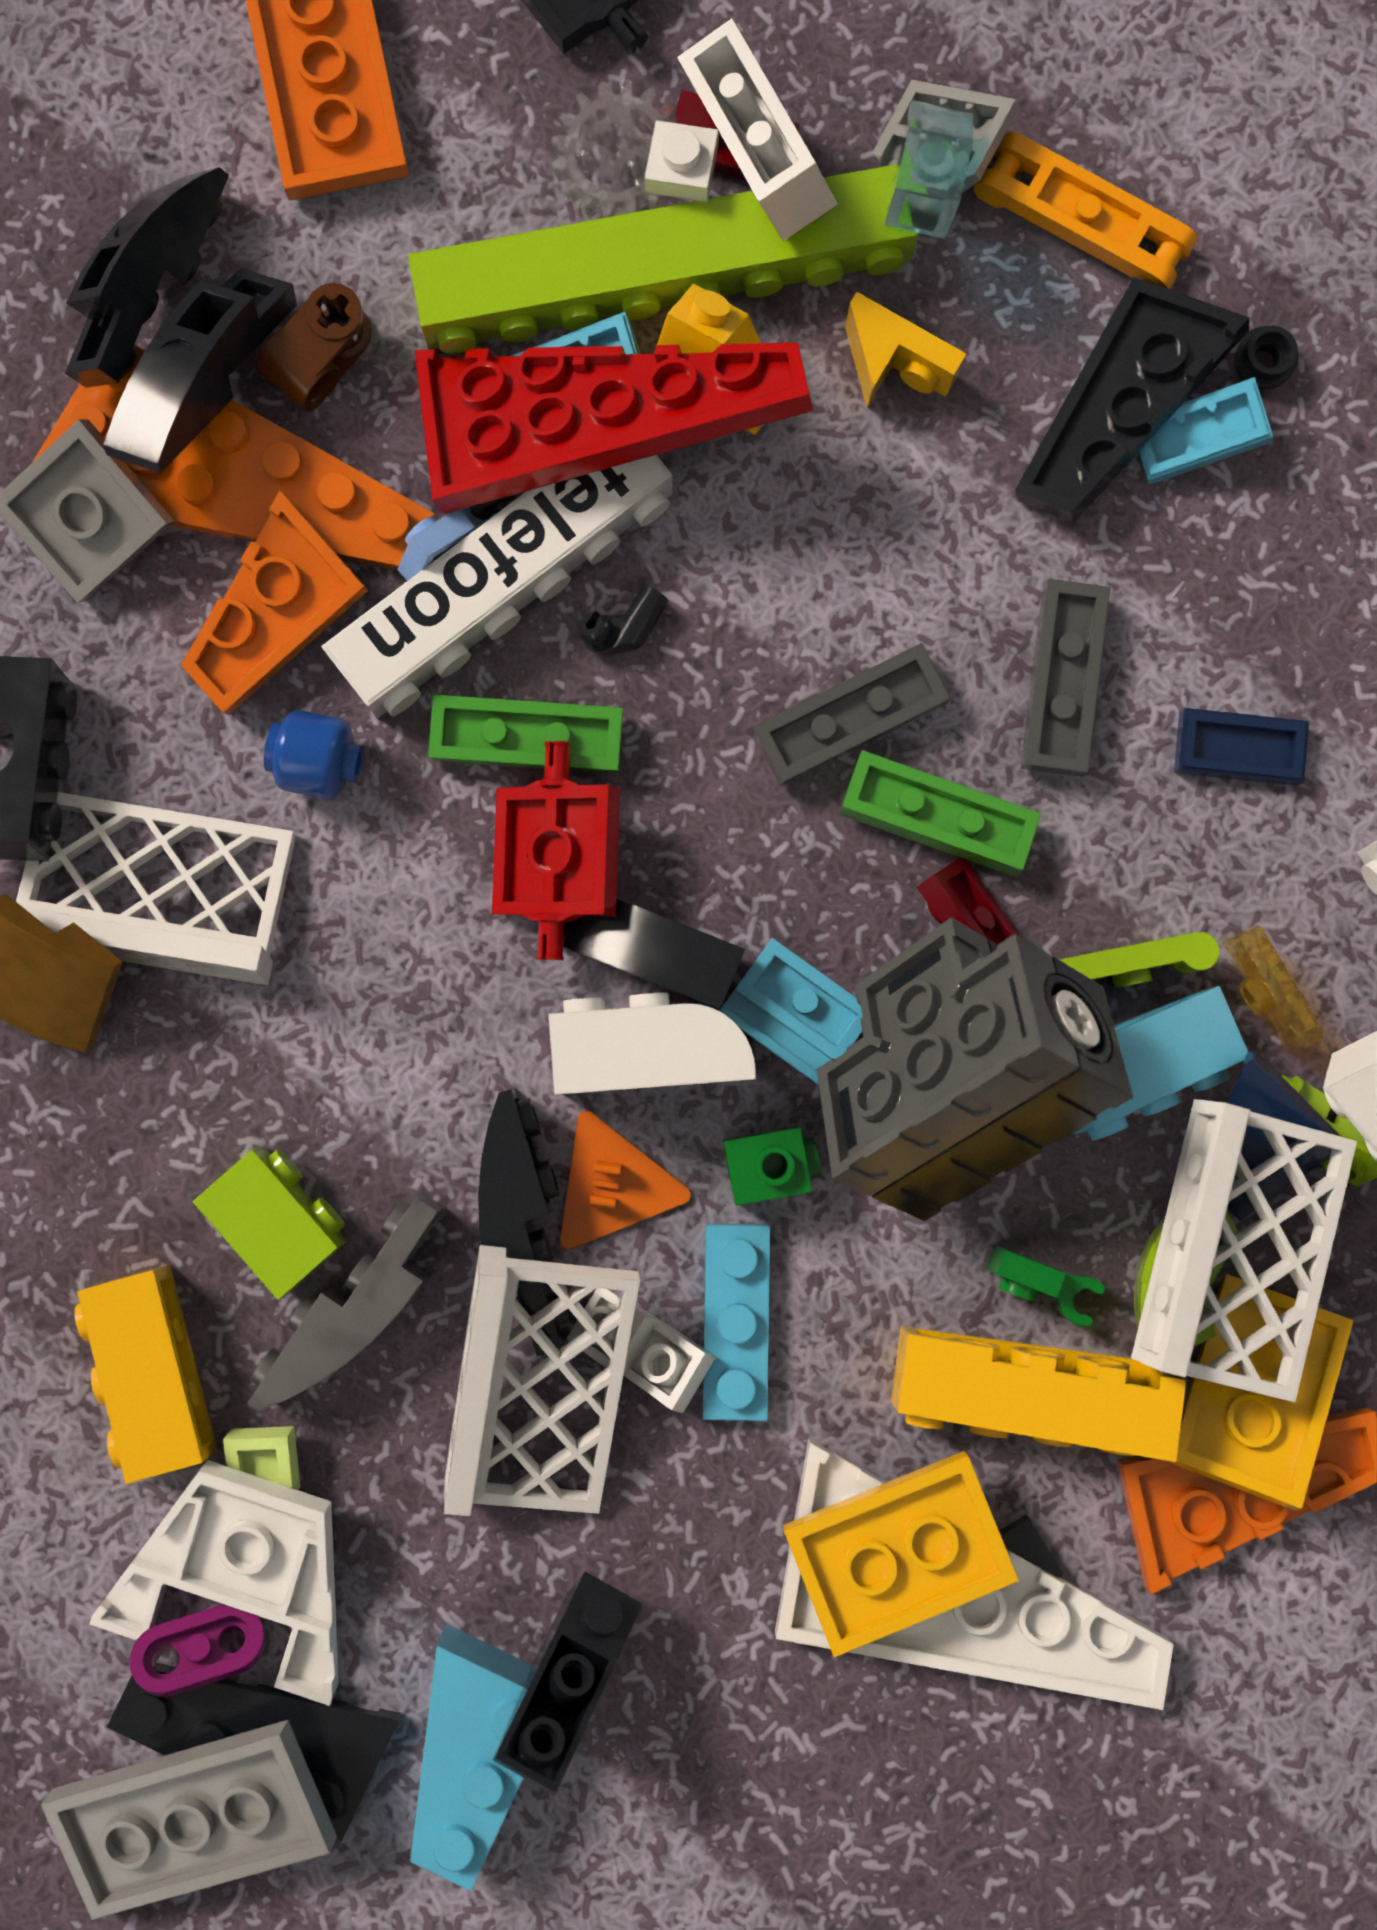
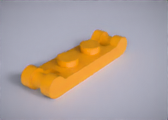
[974,131,1198,290]

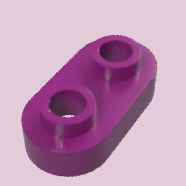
[129,1604,266,1697]

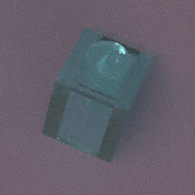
[884,100,973,239]

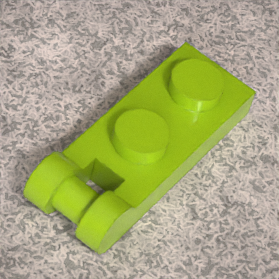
[1059,932,1220,988]

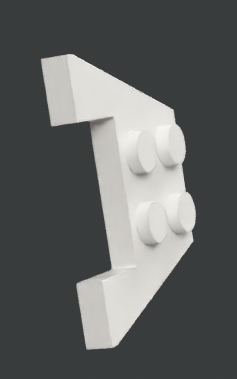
[89,1460,339,1706]

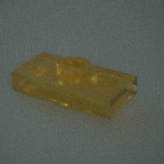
[1222,925,1324,1050]

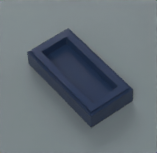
[1174,708,1309,786]

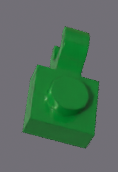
[986,1245,1105,1327]

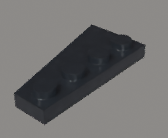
[1015,277,1250,523]
[107,1663,402,1842]

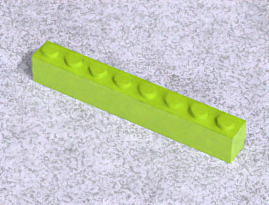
[407,163,918,354]

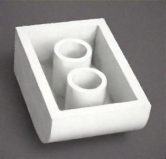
[548,993,756,1095]

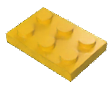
[1167,1274,1354,1511]
[782,1451,1019,1658]

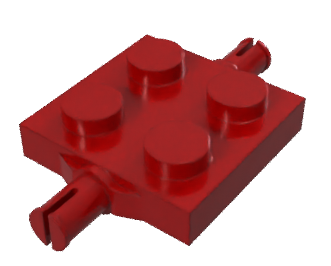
[492,741,621,961]

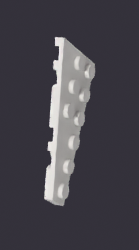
[775,1438,1174,1710]

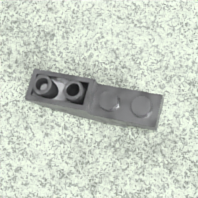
[247,1194,445,1411]

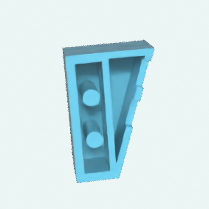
[1071,986,1249,1141]
[410,1624,533,1891]

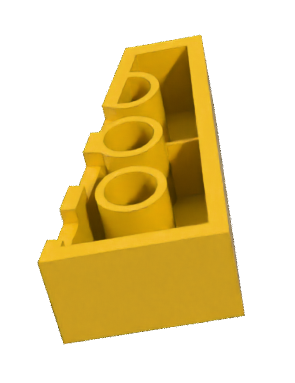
[891,1326,1186,1462]

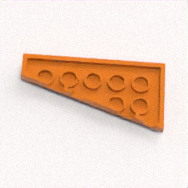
[33,345,437,571]

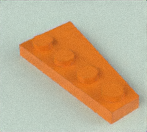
[1117,1407,1377,1595]

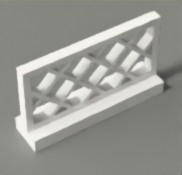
[16,792,296,985]
[1131,1099,1357,1402]
[444,1245,640,1516]

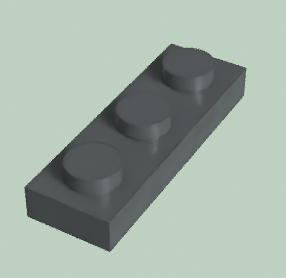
[1020,579,1111,777]
[752,643,951,787]

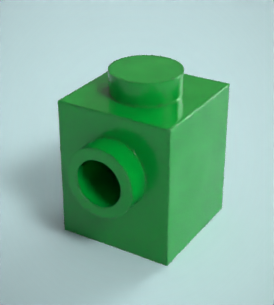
[722,1126,821,1206]

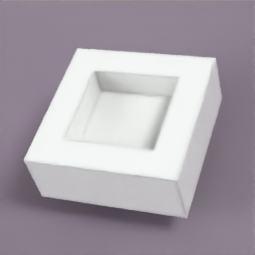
[644,120,719,202]

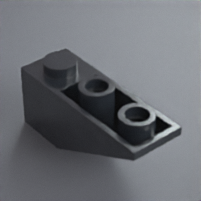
[493,1572,643,1795]

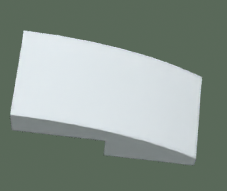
[567,1288,716,1413]

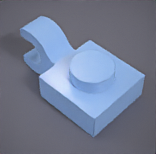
[397,505,497,581]

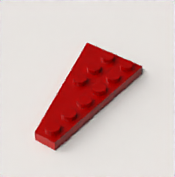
[415,342,814,515]

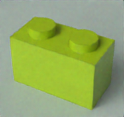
[193,1147,348,1300]

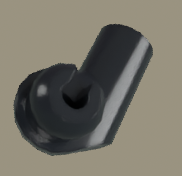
[579,585,669,656]

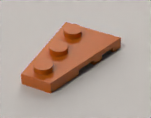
[181,491,369,715]

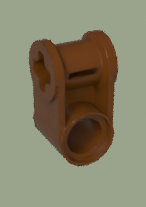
[255,283,372,413]

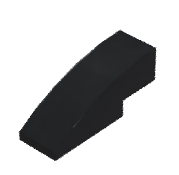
[563,899,745,1011]

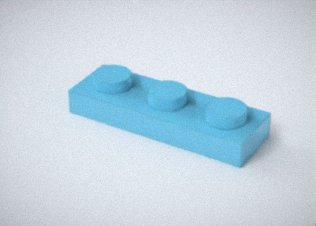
[703,1223,770,1421]

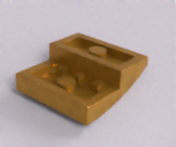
[0,894,123,1053]

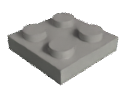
[0,419,175,604]

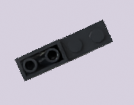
[65,167,229,388]
[103,268,297,473]
[478,1089,573,1356]

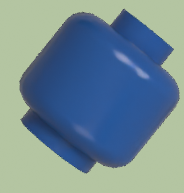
[264,710,364,800]

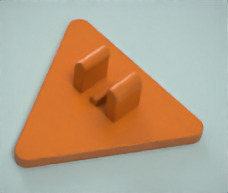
[560,1111,691,1250]

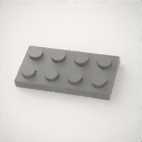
[40,1720,337,1920]

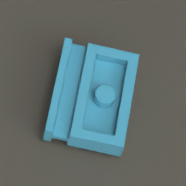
[719,938,863,1086]

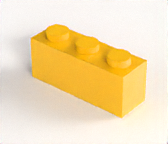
[75,1264,218,1484]

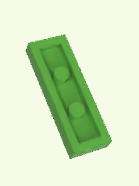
[428,694,623,774]
[839,750,1041,877]

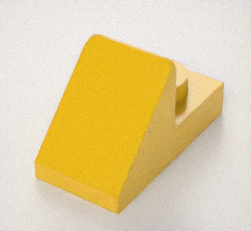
[845,292,966,407]

